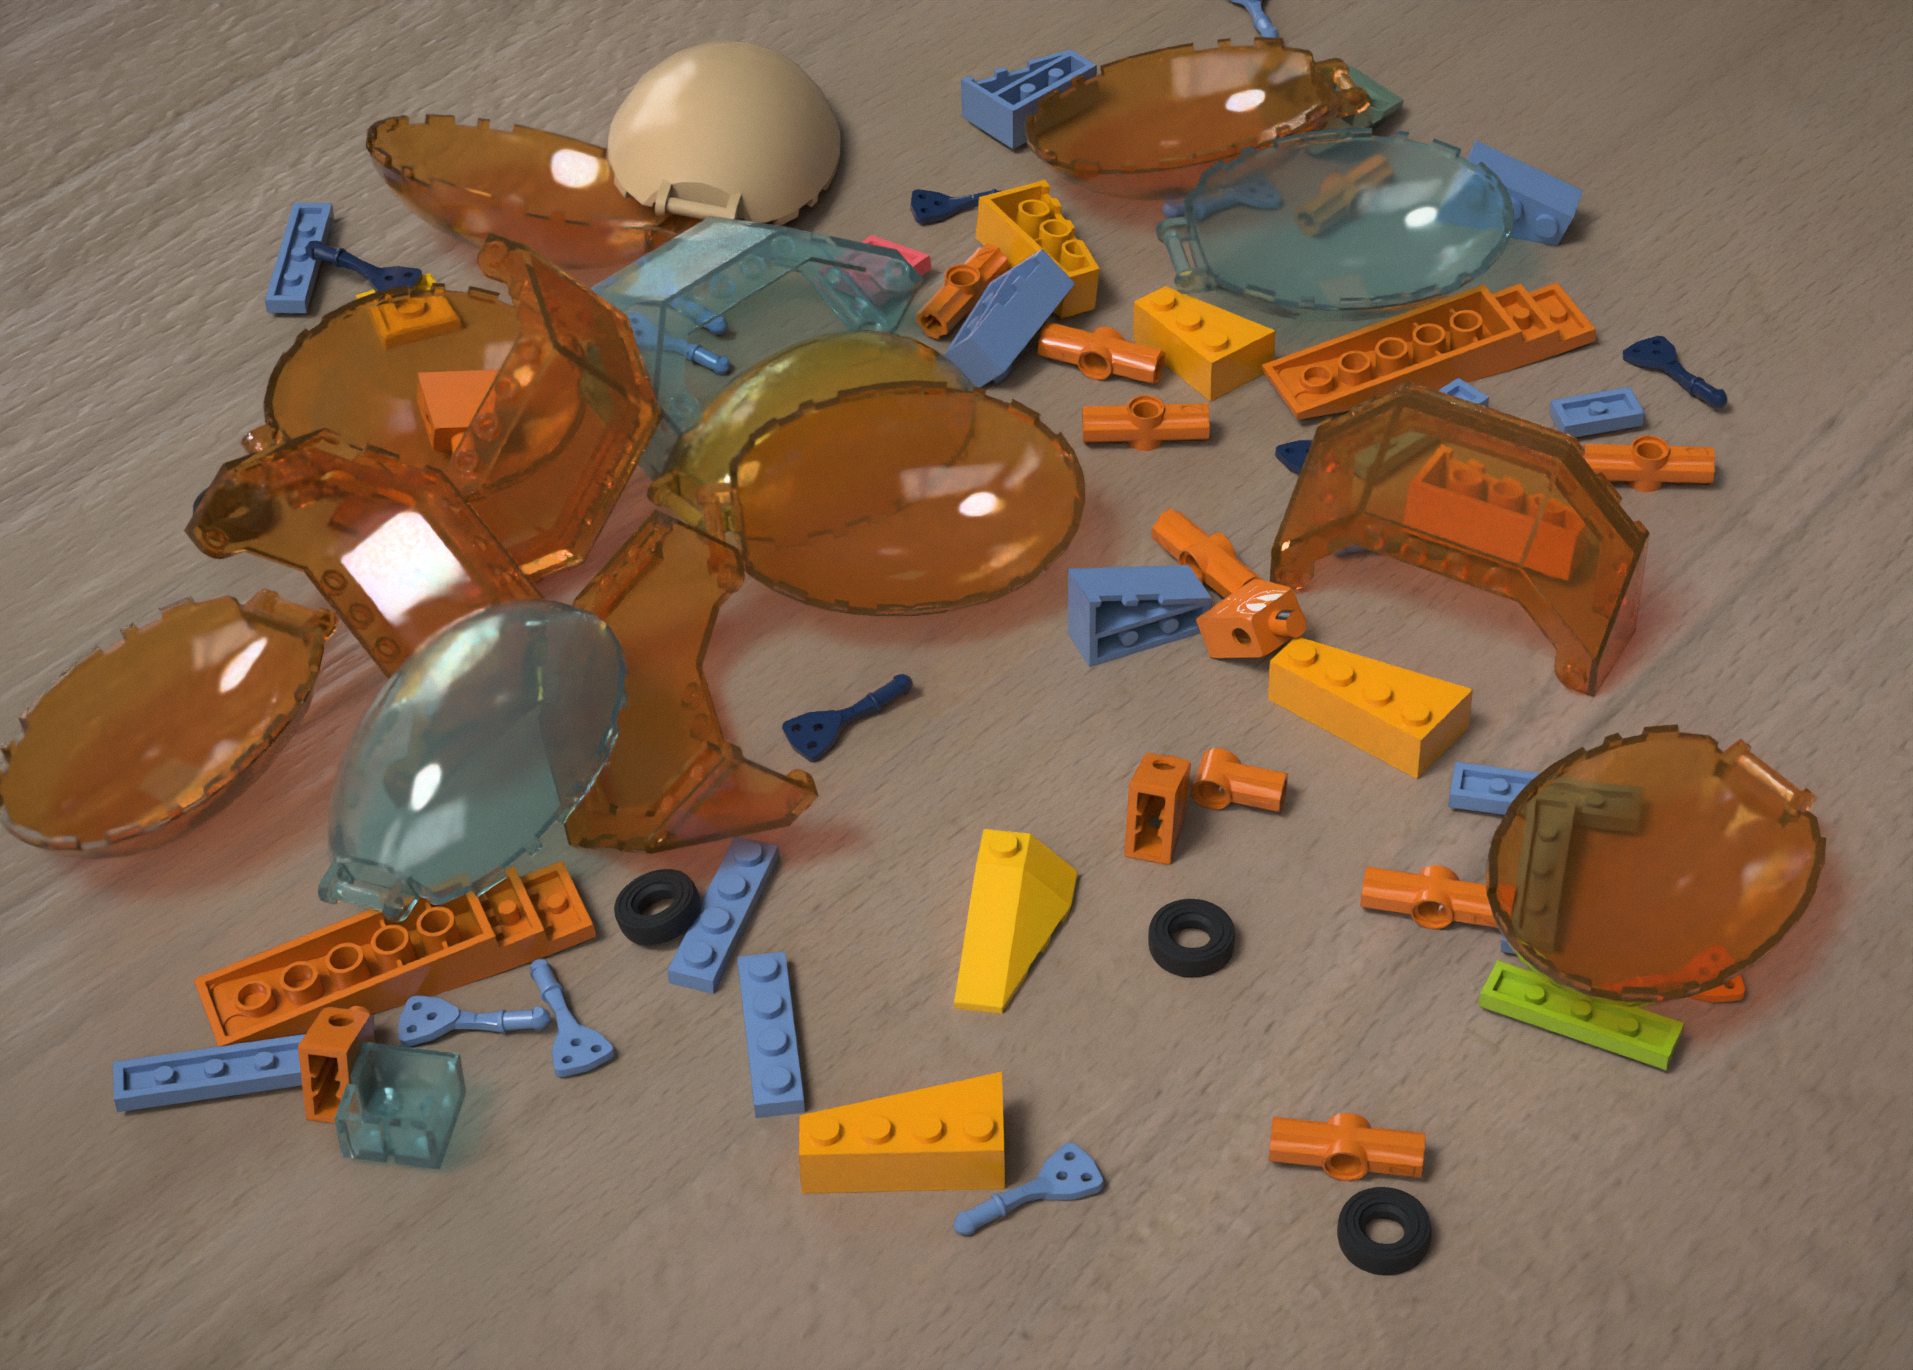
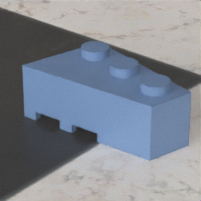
[961,49,1097,149]
[1435,141,1583,246]
[944,249,1075,389]
[1068,565,1212,667]

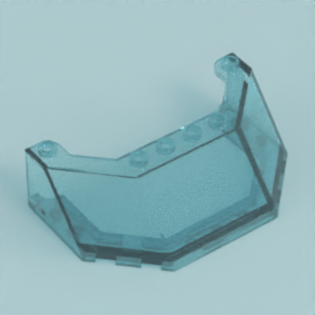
[576,216,924,485]

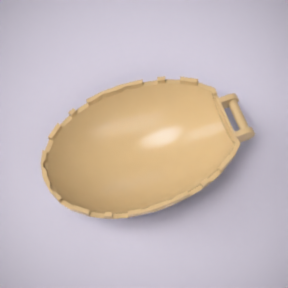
[607,40,841,230]

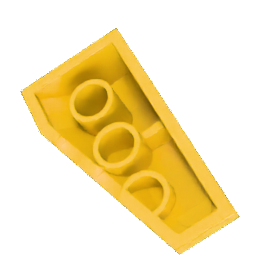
[954,829,1078,1014]

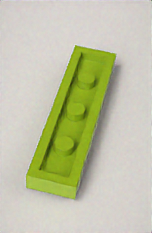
[1479,960,1684,1070]

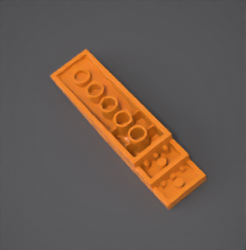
[1262,282,1596,420]
[193,860,597,1047]

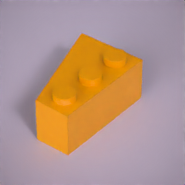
[1133,286,1276,402]

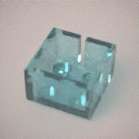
[334,1042,466,1170]

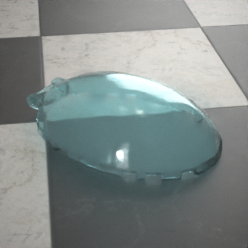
[1155,128,1514,321]
[318,599,629,922]

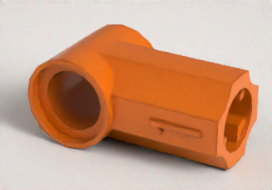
[1190,748,1289,812]

